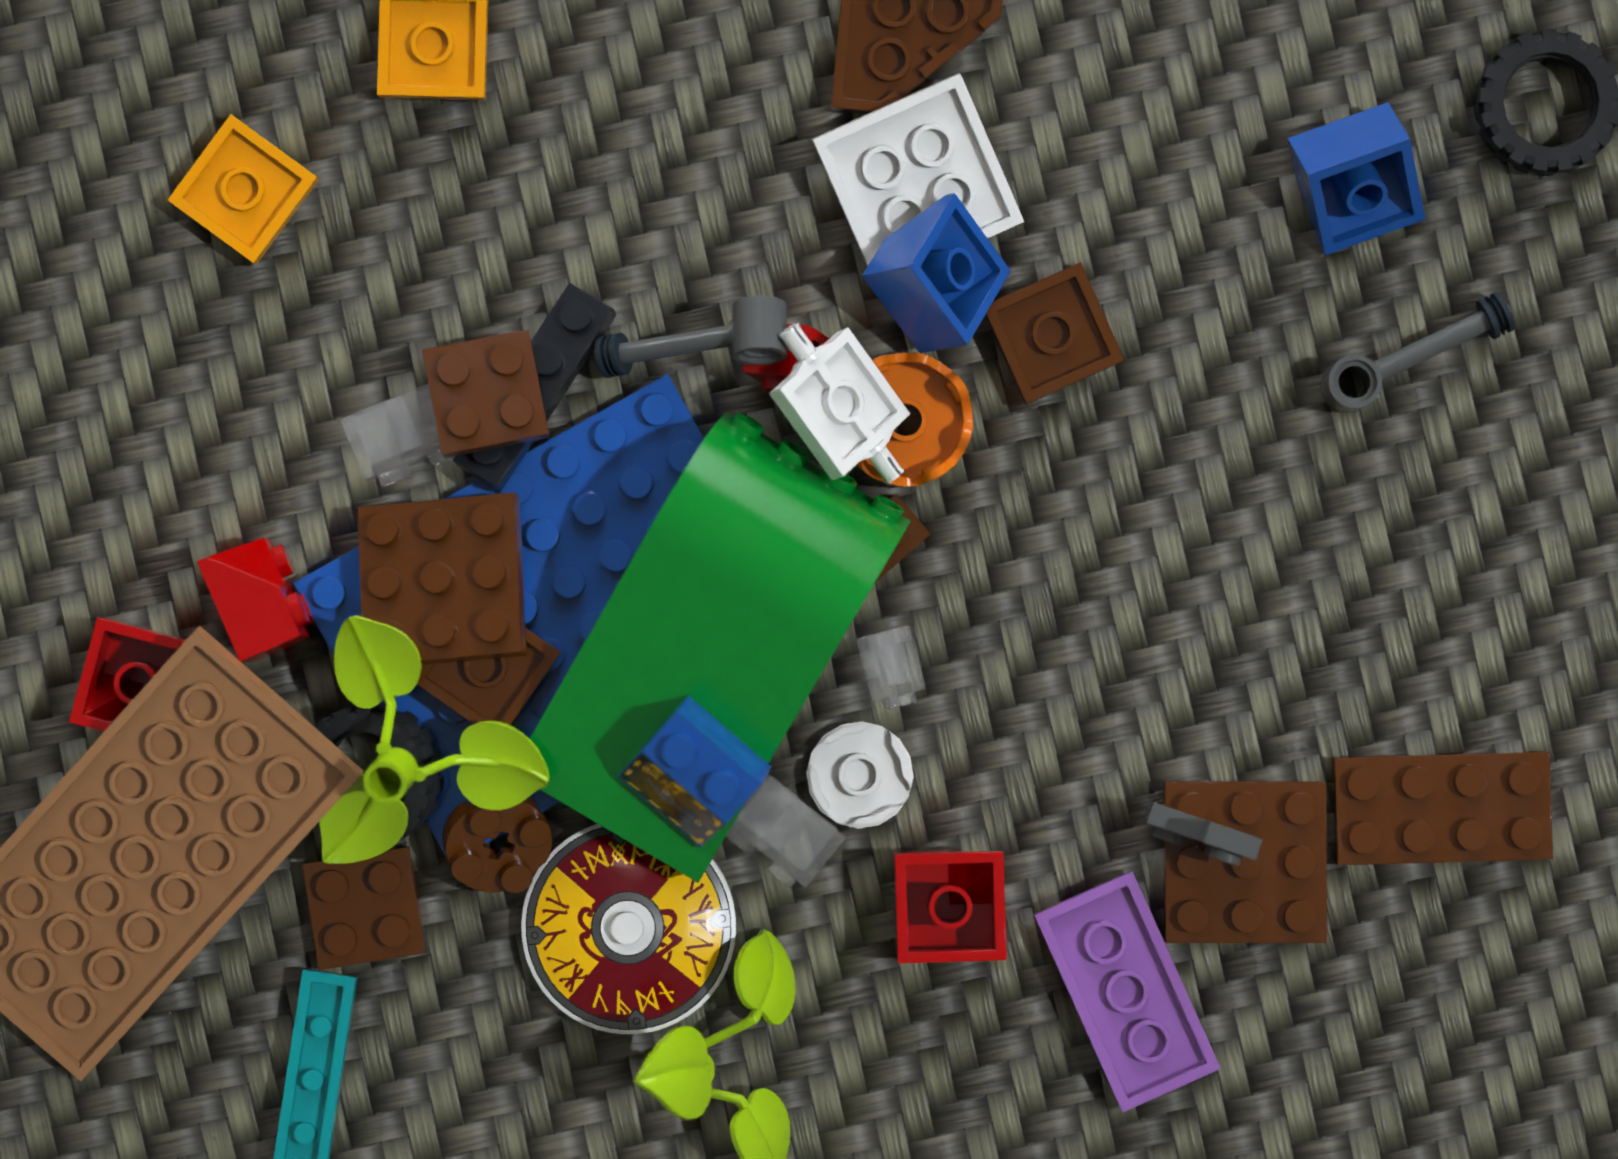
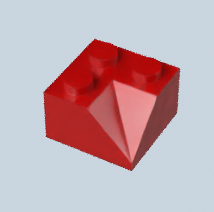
[197,537,316,663]
[69,617,187,732]
[894,851,1007,964]

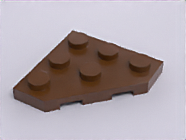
[831,0,1003,114]

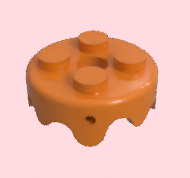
[856,352,973,487]

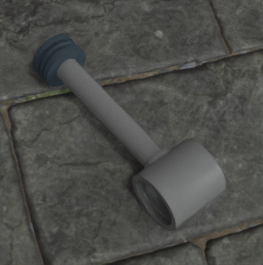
[1321,292,1515,413]
[595,296,788,378]

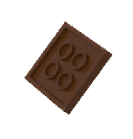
[358,492,526,665]
[1163,781,1327,943]

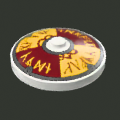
[521,824,736,1034]

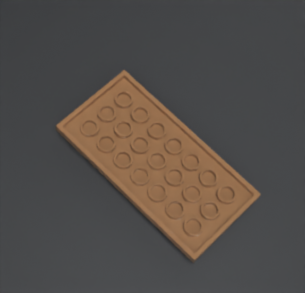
[0,626,364,1082]

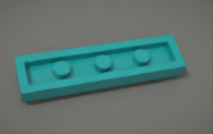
[273,968,358,1159]

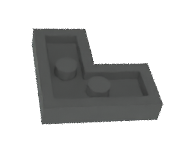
[1143,801,1263,866]

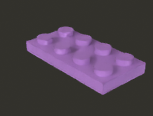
[1033,871,1221,1113]

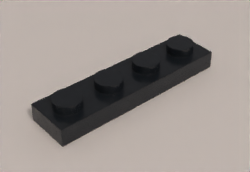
[453,283,617,492]

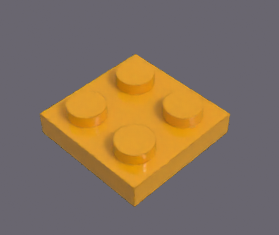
[377,0,489,101]
[168,114,320,265]

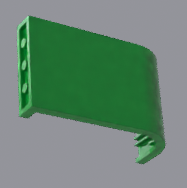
[530,412,911,883]

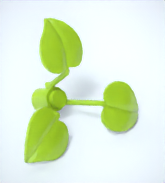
[319,615,550,864]
[633,929,796,1159]

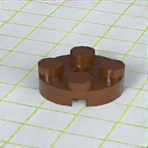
[442,796,552,893]

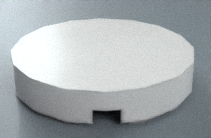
[806,721,914,829]

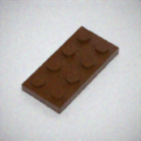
[1332,752,1553,865]

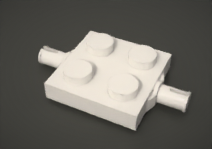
[769,322,910,484]

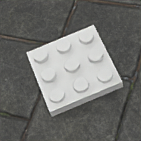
[811,73,1024,266]

